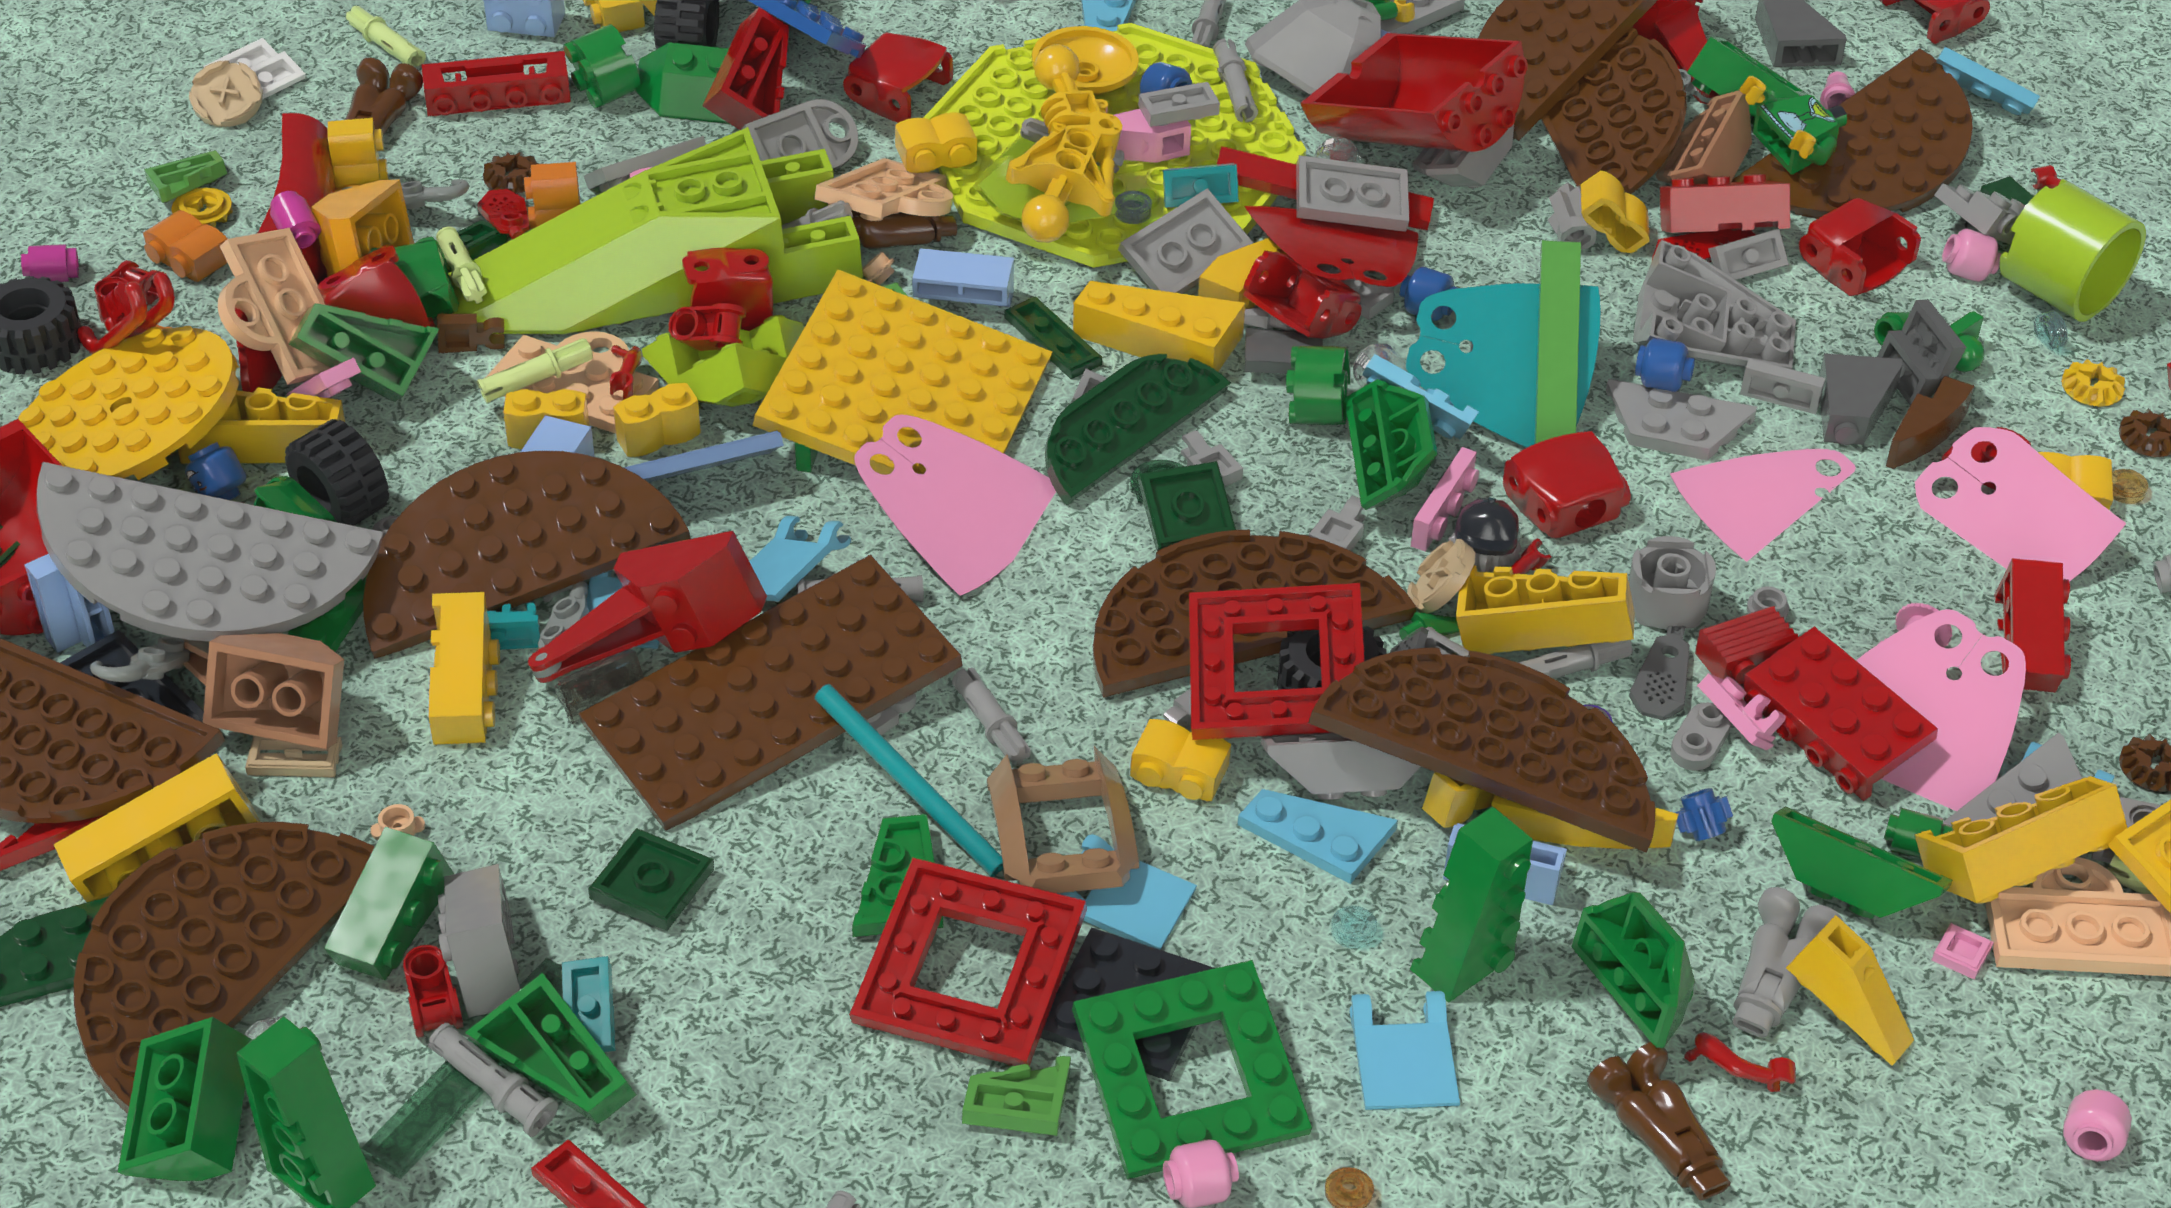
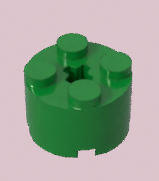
[563,24,641,109]
[1286,346,1351,425]

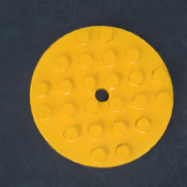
[18,326,239,480]

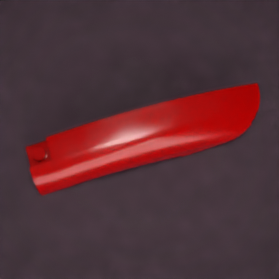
[235,113,336,393]

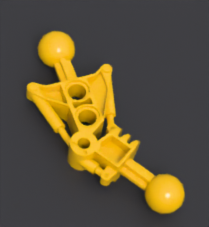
[1006,44,1123,243]

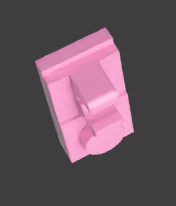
[1697,673,1786,750]

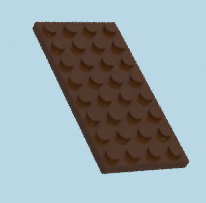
[578,554,963,831]

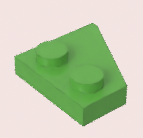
[144,150,227,203]
[962,1056,1071,1136]

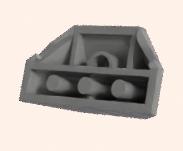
[1412,124,1514,188]
[1261,733,1421,800]

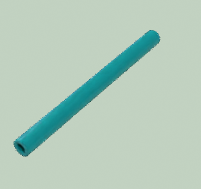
[814,684,1004,877]

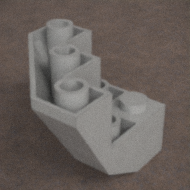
[1245,0,1381,95]

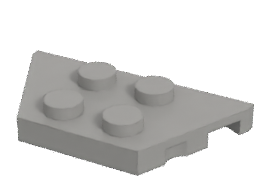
[1606,379,1757,461]
[1943,733,2083,826]

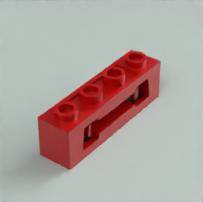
[422,51,571,116]

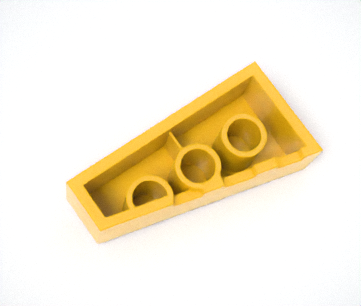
[1073,281,1245,372]
[178,387,345,464]
[1456,565,1635,655]
[54,753,260,902]
[1915,776,2127,903]

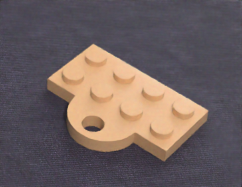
[815,158,953,221]
[218,228,330,385]
[485,331,659,434]
[1985,857,2171,977]

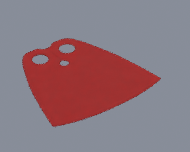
[1244,206,1419,287]

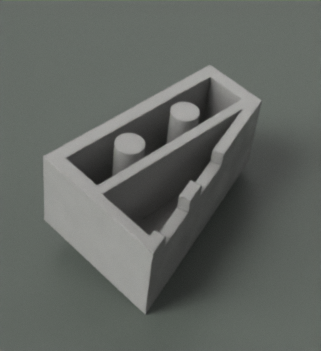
[438,864,520,1018]

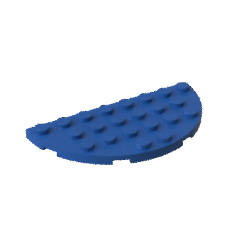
[748,0,867,58]

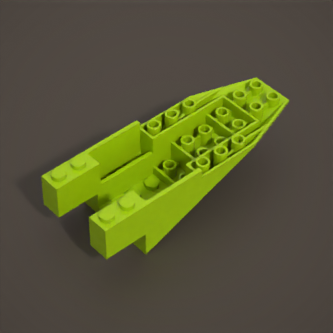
[449,127,863,334]

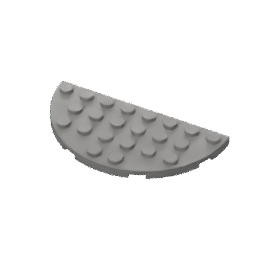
[37,462,383,641]

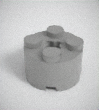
[1628,536,1716,630]

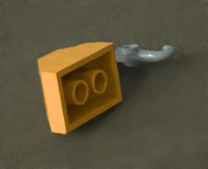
[312,179,470,277]

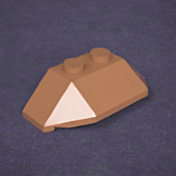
[1655,90,1752,185]

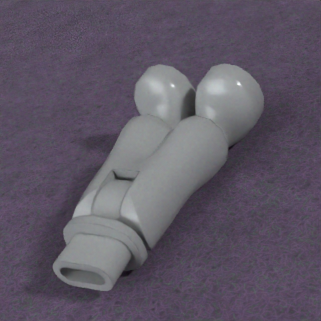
[1733,887,1843,1038]

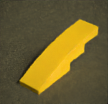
[1491,795,1678,849]

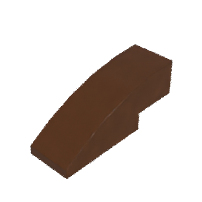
[1886,376,1974,469]

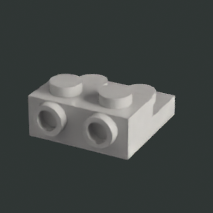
[1934,183,2025,245]

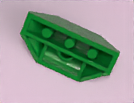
[635,43,729,124]
[1344,379,1438,510]
[1771,806,1953,919]
[1571,892,1695,1048]

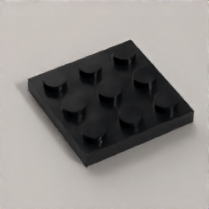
[1040,927,1215,1081]

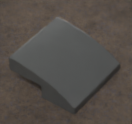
[1877,299,1967,406]
[1244,328,1323,374]

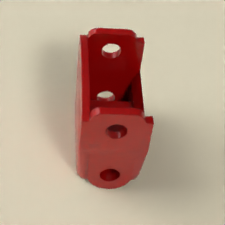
[1879,0,1990,44]
[843,33,953,123]
[1799,198,1921,296]
[317,245,437,328]
[682,248,773,331]
[1243,250,1362,339]
[1503,431,1631,539]

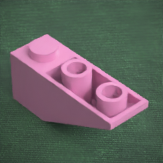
[1114,109,1191,163]

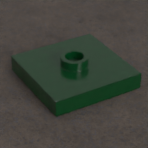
[1138,461,1236,551]
[588,828,714,931]

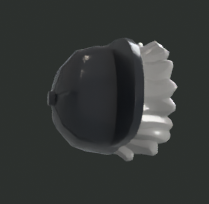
[1448,497,1522,573]

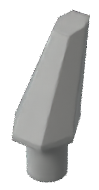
[1244,308,1291,331]

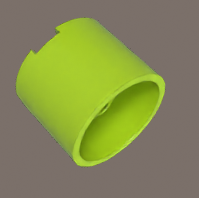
[1999,179,2146,322]

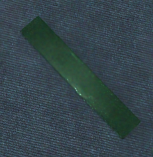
[361,958,563,1179]

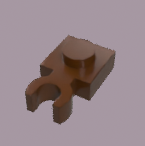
[437,314,505,353]

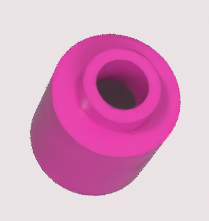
[270,191,321,248]
[21,244,79,282]

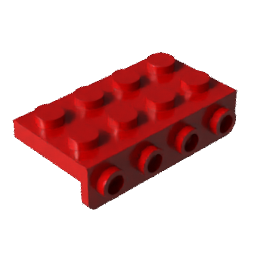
[1744,626,1938,801]

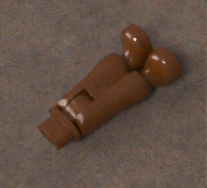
[345,57,423,136]
[827,205,957,249]
[1587,1042,1731,1201]

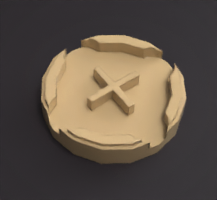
[189,60,263,127]
[1407,539,1476,614]

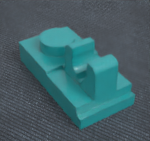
[1163,163,1239,208]
[487,603,541,650]
[562,956,616,1052]

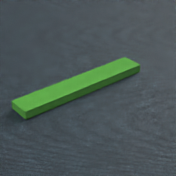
[1535,240,1581,444]

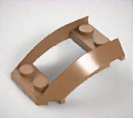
[987,746,1139,893]

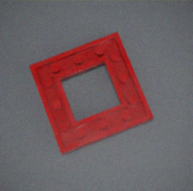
[1189,583,1364,740]
[849,858,1087,1067]

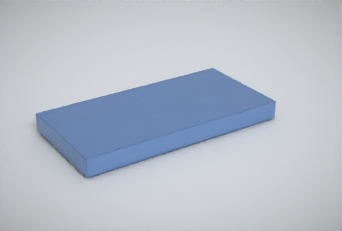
[624,431,784,483]

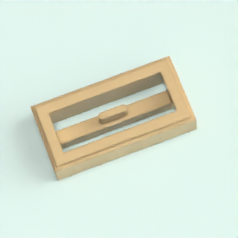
[245,735,342,777]

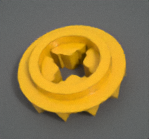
[171,187,233,227]
[2061,359,2125,407]

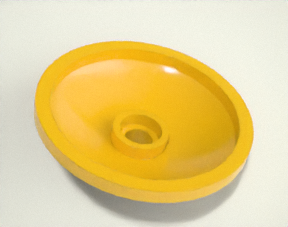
[1032,26,1139,95]

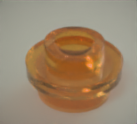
[1325,1167,1374,1208]

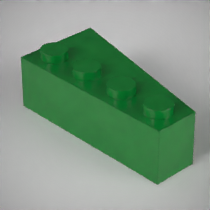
[1410,806,1533,1003]
[237,1016,376,1208]

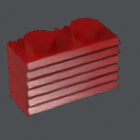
[1695,606,1798,684]

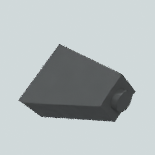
[1755,0,1847,67]
[1819,353,1903,445]

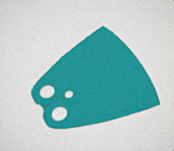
[1406,283,1601,448]

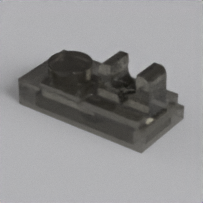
[554,649,644,724]

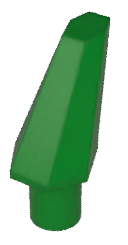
[1399,612,1459,640]

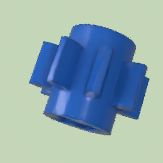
[1674,788,1733,841]

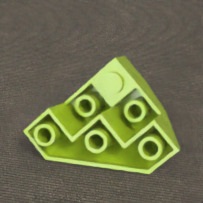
[973,135,1118,223]
[641,315,804,407]

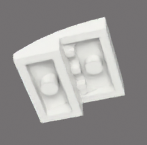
[204,38,305,100]

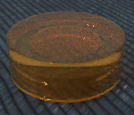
[2112,469,2148,504]

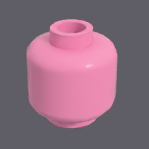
[1942,229,2001,282]
[2063,1089,2132,1162]
[1163,1139,1239,1208]

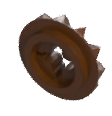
[483,152,539,193]
[2119,408,2171,457]
[2119,734,2171,792]

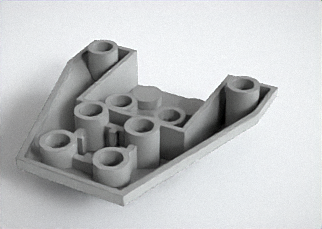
[1633,240,1796,369]

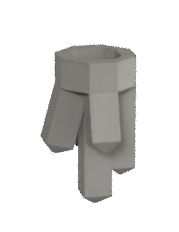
[1548,182,1597,249]

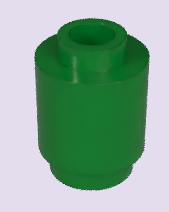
[1884,807,1953,859]

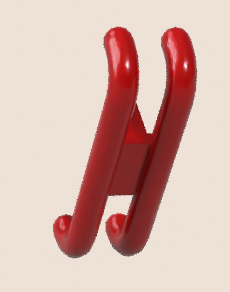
[77,272,175,354]

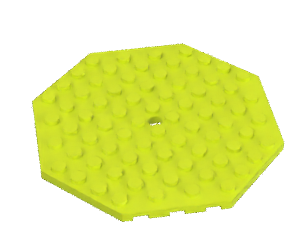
[923,23,1306,268]

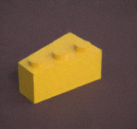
[429,592,500,745]

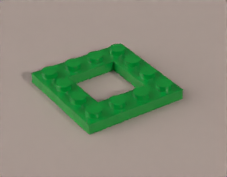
[1072,960,1312,1179]

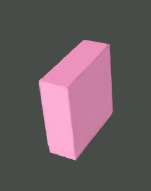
[1932,923,1994,980]

